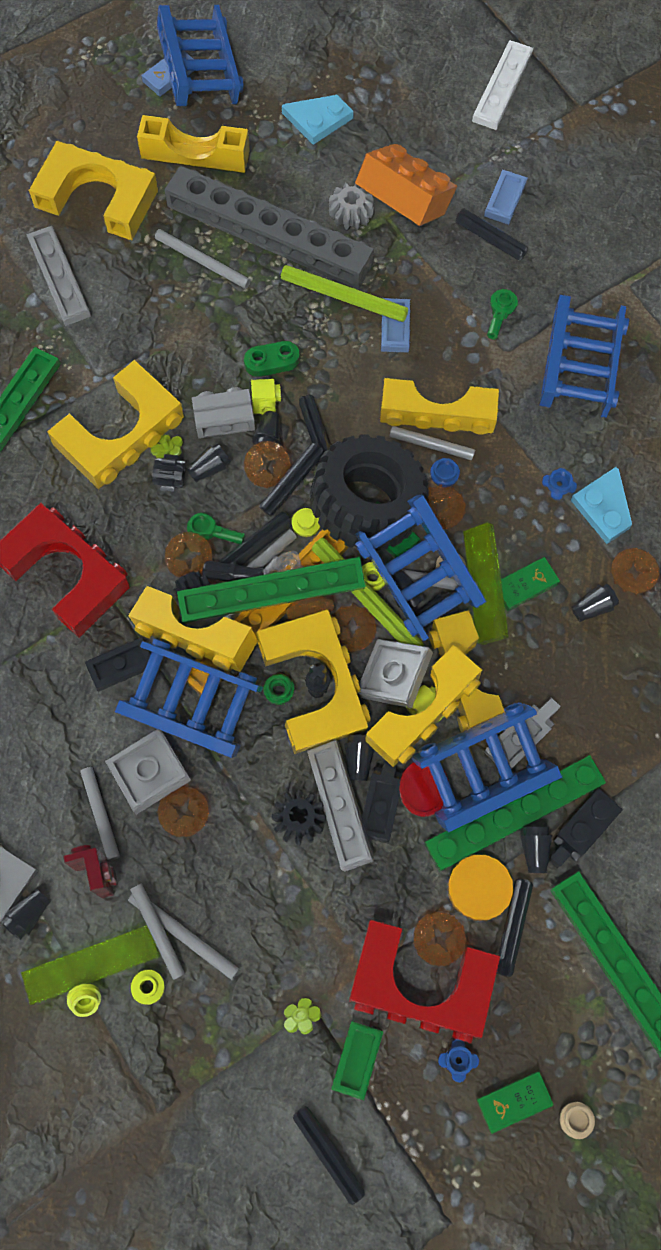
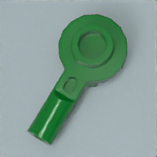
[487,289,518,340]
[187,513,245,544]

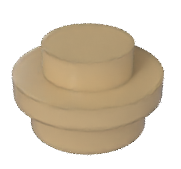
[559,1102,595,1139]

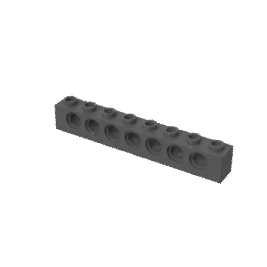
[164,166,374,290]

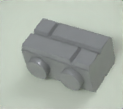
[192,387,255,439]

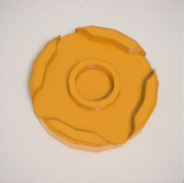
[448,855,513,921]

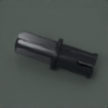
[202,561,264,582]
[305,664,330,698]

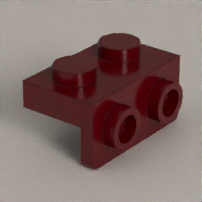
[63,845,118,898]

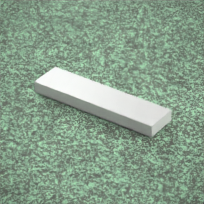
[472,40,533,130]

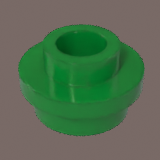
[263,674,294,705]

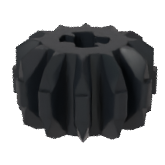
[272,790,326,846]

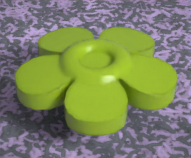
[151,435,183,458]
[284,998,321,1034]

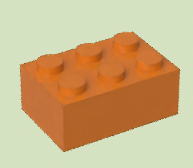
[355,144,457,226]

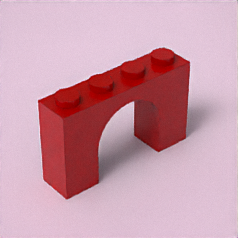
[0,503,130,638]
[349,920,500,1043]

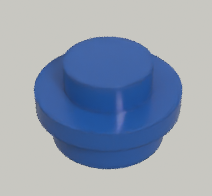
[430,458,460,487]

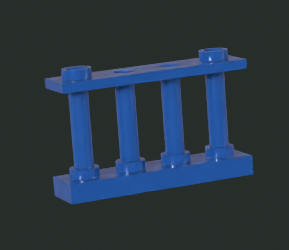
[157,5,243,106]
[539,295,629,418]
[355,495,487,641]
[115,638,263,758]
[411,702,562,832]

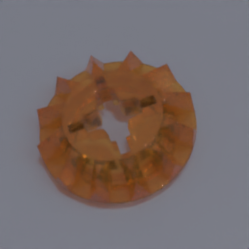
[244,441,291,489]
[427,484,466,529]
[164,532,212,578]
[610,548,659,595]
[286,596,334,620]
[331,604,376,652]
[157,786,209,837]
[413,912,467,966]

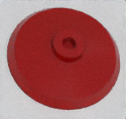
[399,762,449,817]

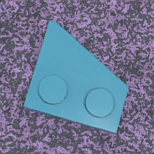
[282,95,354,145]
[571,467,632,544]

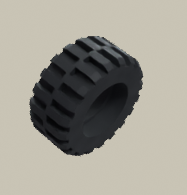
[310,434,429,551]

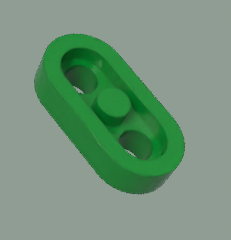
[244,341,300,377]

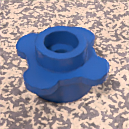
[542,468,577,500]
[438,1039,479,1082]

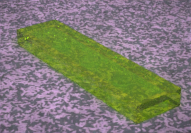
[463,522,509,645]
[21,925,160,1006]

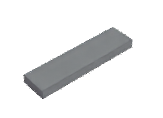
[26,226,91,326]
[307,740,374,872]

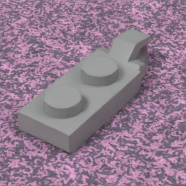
[484,698,561,769]

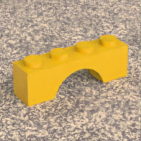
[137,115,250,173]
[380,378,499,434]
[128,586,258,672]
[429,610,506,734]
[366,645,482,767]

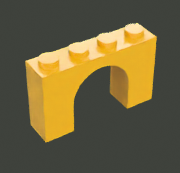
[29,141,158,240]
[47,360,184,490]
[256,610,371,754]

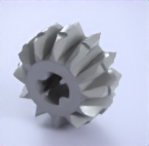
[329,182,374,230]

